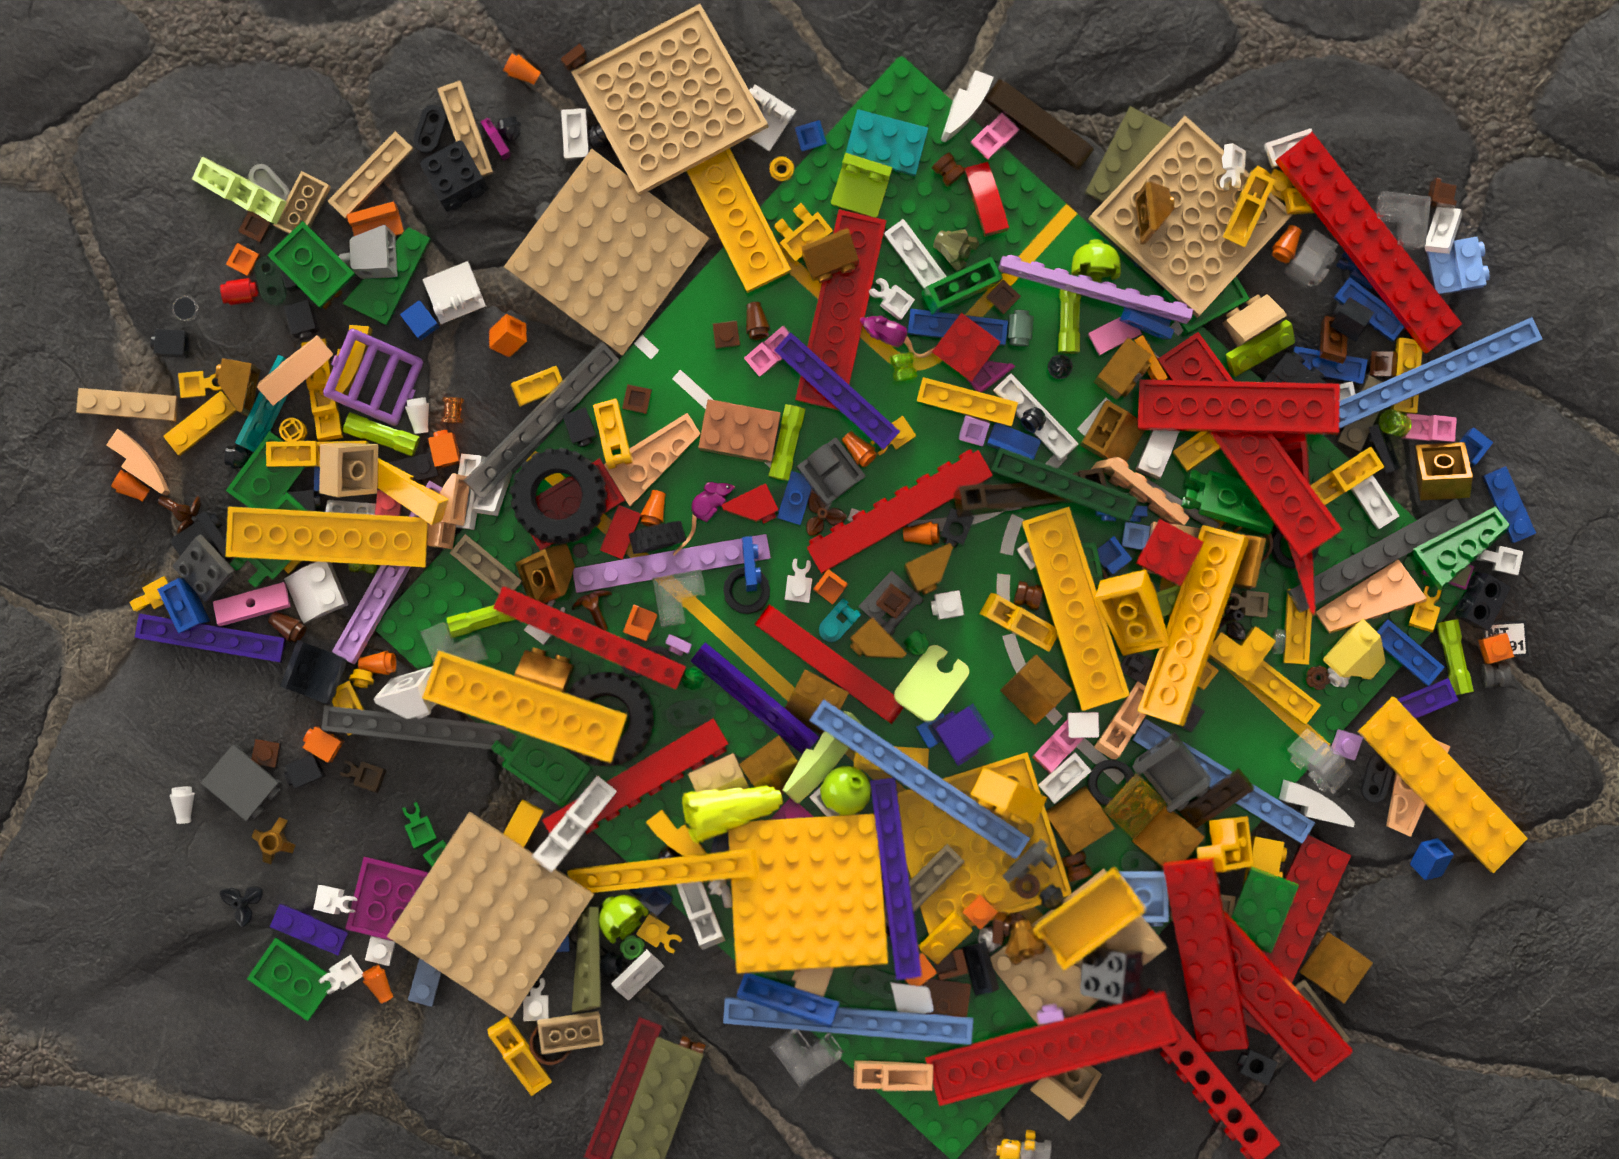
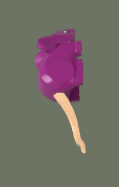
[860,315,935,358]
[673,482,735,556]

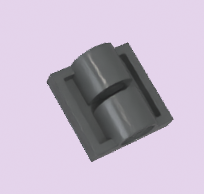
[796,437,865,506]
[172,534,234,602]

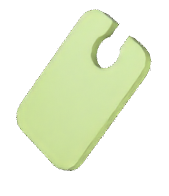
[894,645,969,722]

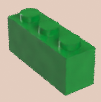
[921,256,1003,315]

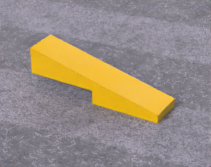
[266,441,369,467]
[377,458,449,525]

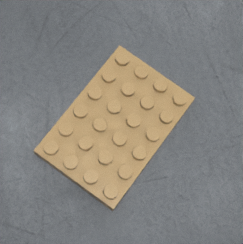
[990,869,1166,1026]

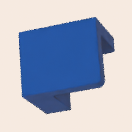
[400,301,440,341]
[1459,428,1493,467]
[1097,536,1132,576]
[916,712,944,749]
[1410,838,1454,880]

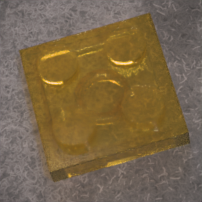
[1103,773,1167,840]

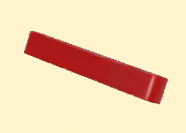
[755,605,904,724]

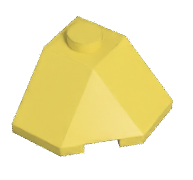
[1323,619,1386,679]

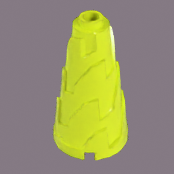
[682,786,782,843]

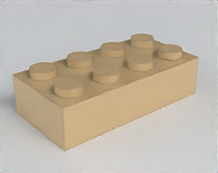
[274,171,331,234]
[537,1011,603,1054]

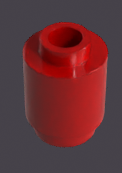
[220,278,258,305]

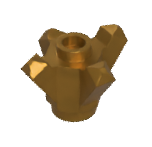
[251,817,296,864]
[1005,921,1046,965]

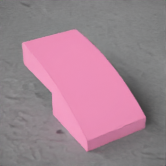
[971,113,1019,159]
[1088,317,1142,356]
[744,326,790,377]
[1401,413,1457,442]
[1032,719,1084,774]

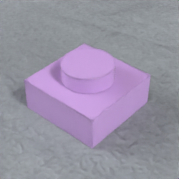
[958,415,990,446]
[665,634,693,656]
[1330,729,1363,760]
[1037,1004,1065,1024]

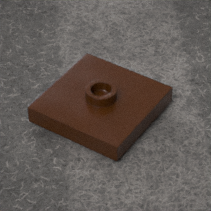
[921,978,971,1017]

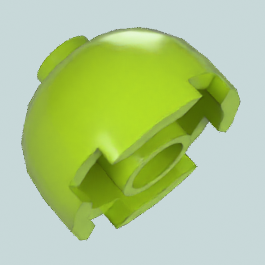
[1071,239,1121,283]
[820,766,871,816]
[599,894,648,943]

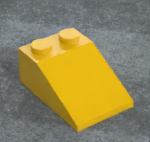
[1095,570,1169,656]

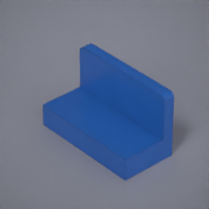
[1119,307,1174,340]
[986,423,1041,460]
[157,578,210,634]

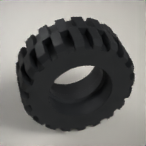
[510,448,608,544]
[566,672,654,766]

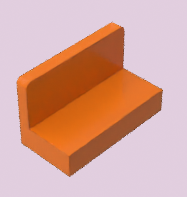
[346,201,404,236]

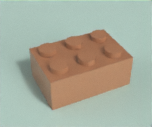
[698,399,781,464]

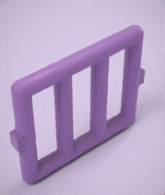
[323,329,423,426]

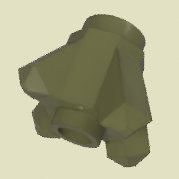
[934,229,979,272]

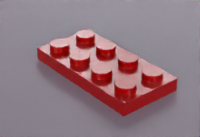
[531,458,626,551]

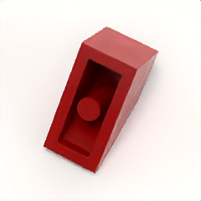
[721,483,779,524]

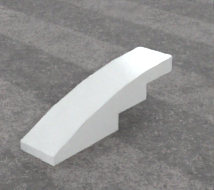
[532,776,617,873]

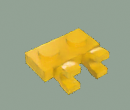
[774,203,833,262]

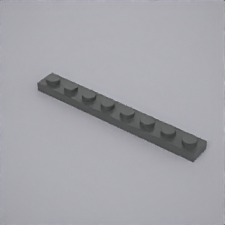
[463,342,620,499]
[1288,499,1469,613]
[321,706,517,750]

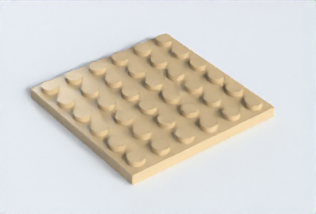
[572,4,769,196]
[1089,116,1293,318]
[504,149,709,356]
[387,812,594,1018]

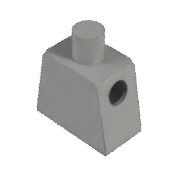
[339,225,397,279]

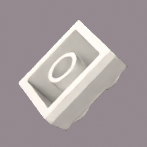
[284,561,349,624]
[374,666,438,719]

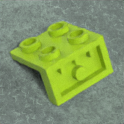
[831,153,892,218]

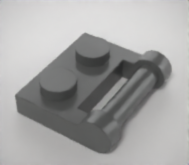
[858,570,924,636]

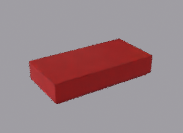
[600,505,641,560]

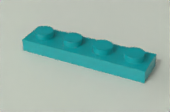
[235,355,288,452]

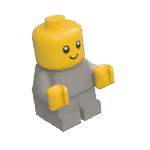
[996,1129,1052,1159]

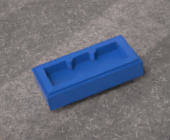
[777,471,812,525]

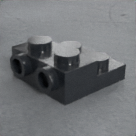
[1263,352,1326,384]

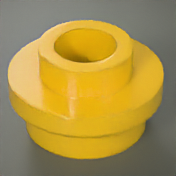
[770,157,794,181]
[349,669,374,688]

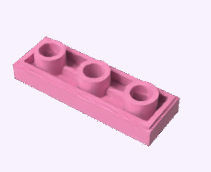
[213,582,291,627]

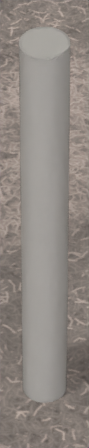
[1135,472,1220,529]

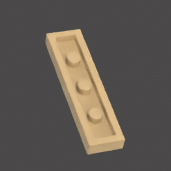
[437,81,493,177]
[328,131,414,219]
[76,388,178,421]

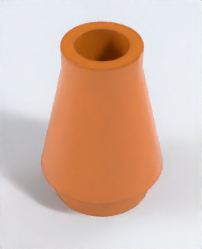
[503,54,541,85]
[1272,225,1302,263]
[842,431,877,468]
[111,470,150,502]
[640,490,666,527]
[903,521,940,546]
[358,651,397,675]
[362,965,393,1004]

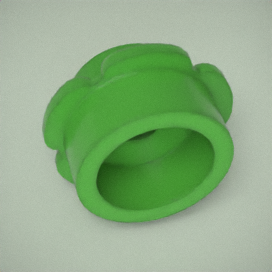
[620,935,644,960]

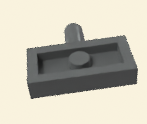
[1002,839,1057,883]

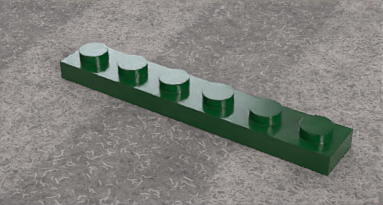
[991,448,1139,523]

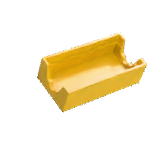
[1033,867,1145,970]

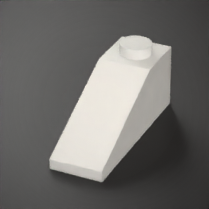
[1135,430,1179,480]

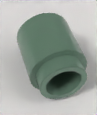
[1008,310,1034,346]

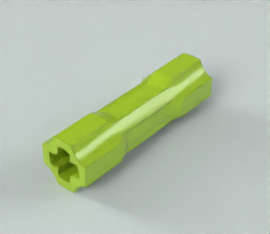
[1058,289,1081,354]
[769,404,805,481]
[343,412,420,456]
[447,605,516,638]
[1436,619,1474,695]

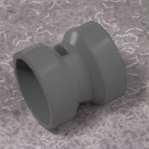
[1481,662,1511,688]

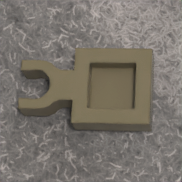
[1225,590,1269,618]

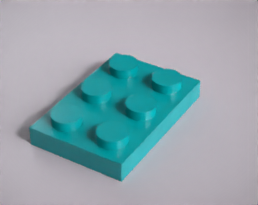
[846,109,928,176]

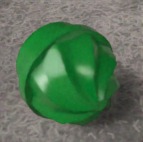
[903,629,929,655]
[680,667,705,691]

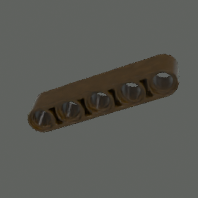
[984,79,1094,170]

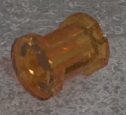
[441,397,464,424]

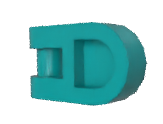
[819,598,861,642]

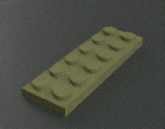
[612,1037,704,1159]

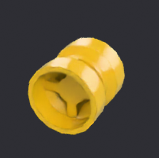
[279,418,308,441]

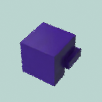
[931,703,994,766]

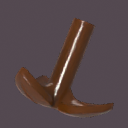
[806,493,847,536]
[158,495,201,534]
[572,590,612,630]

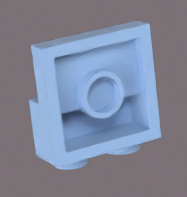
[1426,237,1490,295]
[1119,871,1169,926]

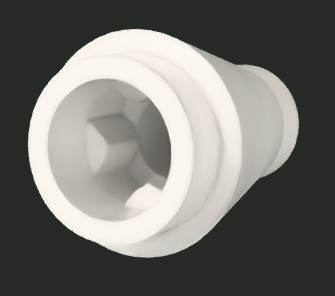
[405,397,429,434]
[169,786,195,824]

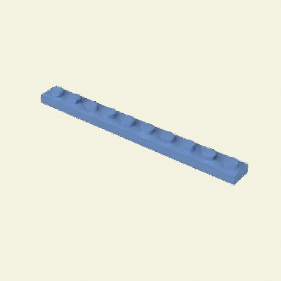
[1322,317,1543,436]
[809,700,1030,859]
[723,997,973,1045]

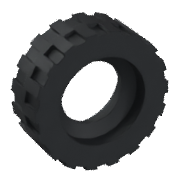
[629,521,686,554]

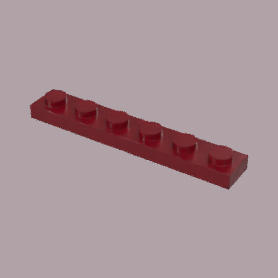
[584,1017,663,1159]

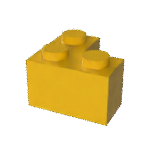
[1208,627,1276,682]
[971,767,1047,825]
[1197,816,1254,872]

